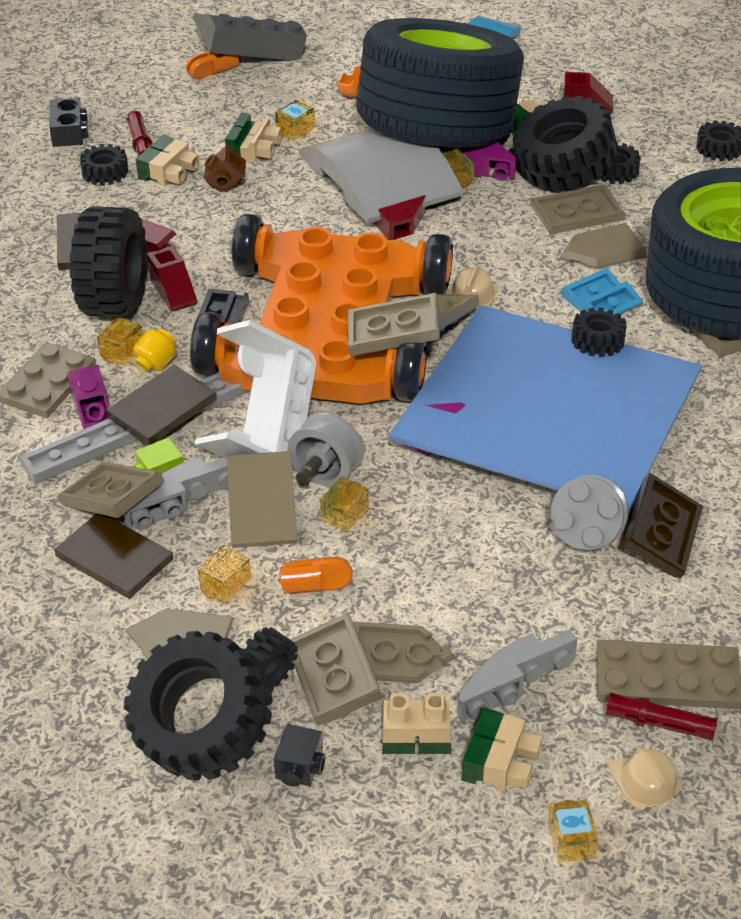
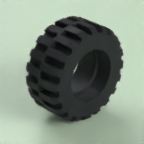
[513,96,618,192]
[69,206,148,318]
[123,631,273,781]

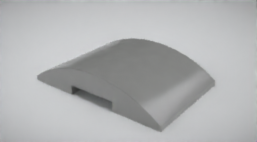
[299,128,463,223]

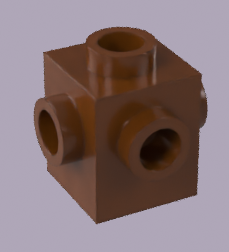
[204,145,246,192]

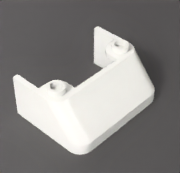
[194,320,316,457]

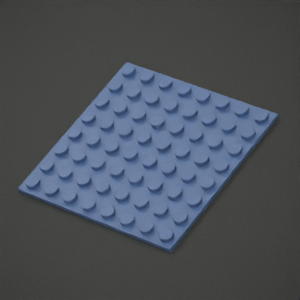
[388,305,702,511]

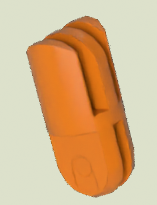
[186,51,239,79]
[279,557,353,594]

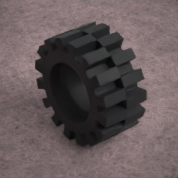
[696,120,741,162]
[600,142,641,184]
[80,144,129,186]
[571,307,627,357]
[241,627,298,692]

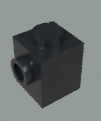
[274,724,326,787]

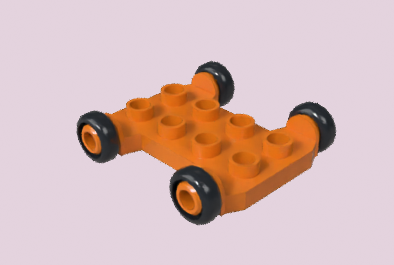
[190,214,453,404]

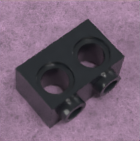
[49,98,88,147]

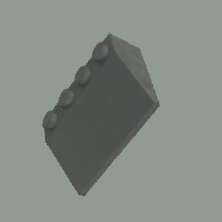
[193,13,307,60]

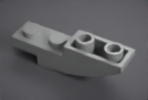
[123,454,235,530]
[457,630,577,722]

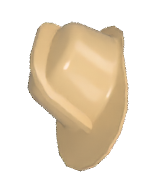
[449,266,500,307]
[608,747,682,810]

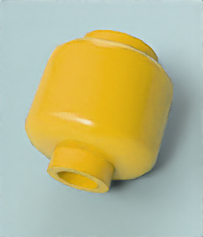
[133,328,177,372]

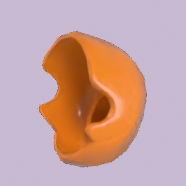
[337,66,361,98]

